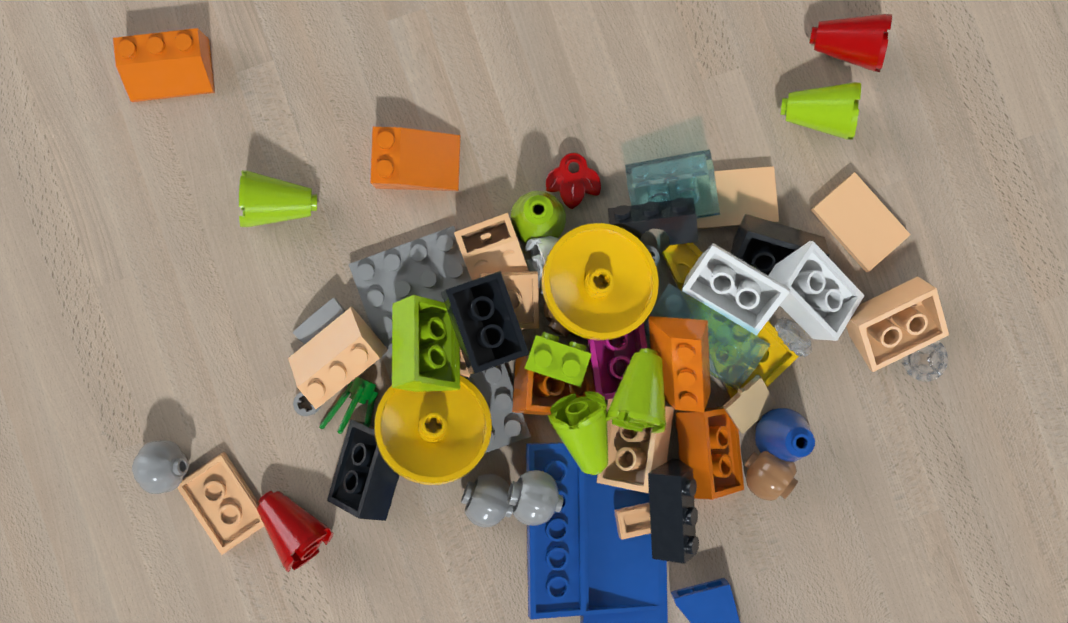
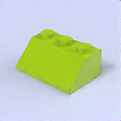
[392,295,460,392]

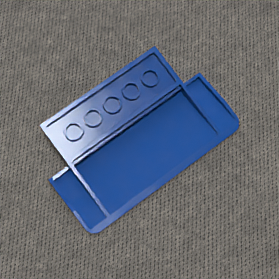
[526,442,668,623]

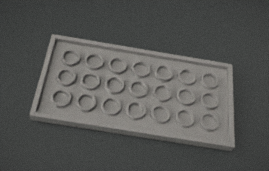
[349,226,531,454]

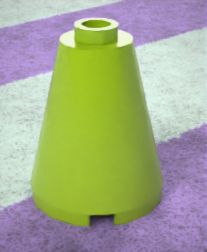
[780,82,861,140]
[239,170,317,228]
[510,191,566,244]
[606,348,666,433]
[549,391,608,475]

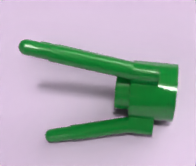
[319,376,378,434]

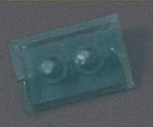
[625,149,720,218]

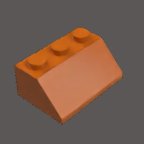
[113,28,215,102]
[649,316,711,413]
[676,407,744,500]

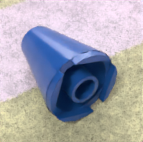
[755,408,815,462]

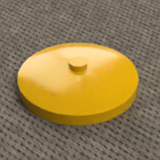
[542,223,659,340]
[374,375,492,485]

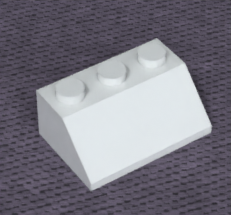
[768,241,864,341]
[682,243,790,336]

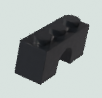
[608,198,698,245]

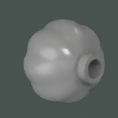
[132,440,189,494]
[507,470,563,526]
[461,474,512,527]

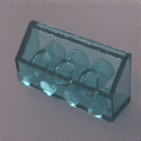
[644,283,771,391]

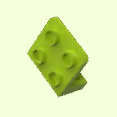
[525,332,592,387]

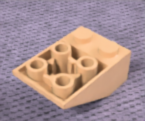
[454,213,529,280]

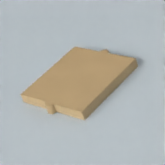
[723,374,776,434]

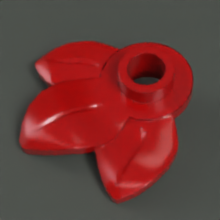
[546,153,601,209]

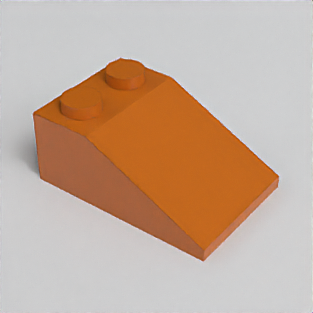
[370,126,461,191]
[512,352,595,415]

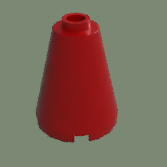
[809,14,892,72]
[257,491,333,572]

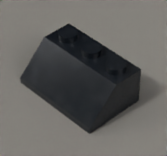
[731,214,830,276]
[441,271,529,374]
[327,420,399,521]
[648,458,699,564]

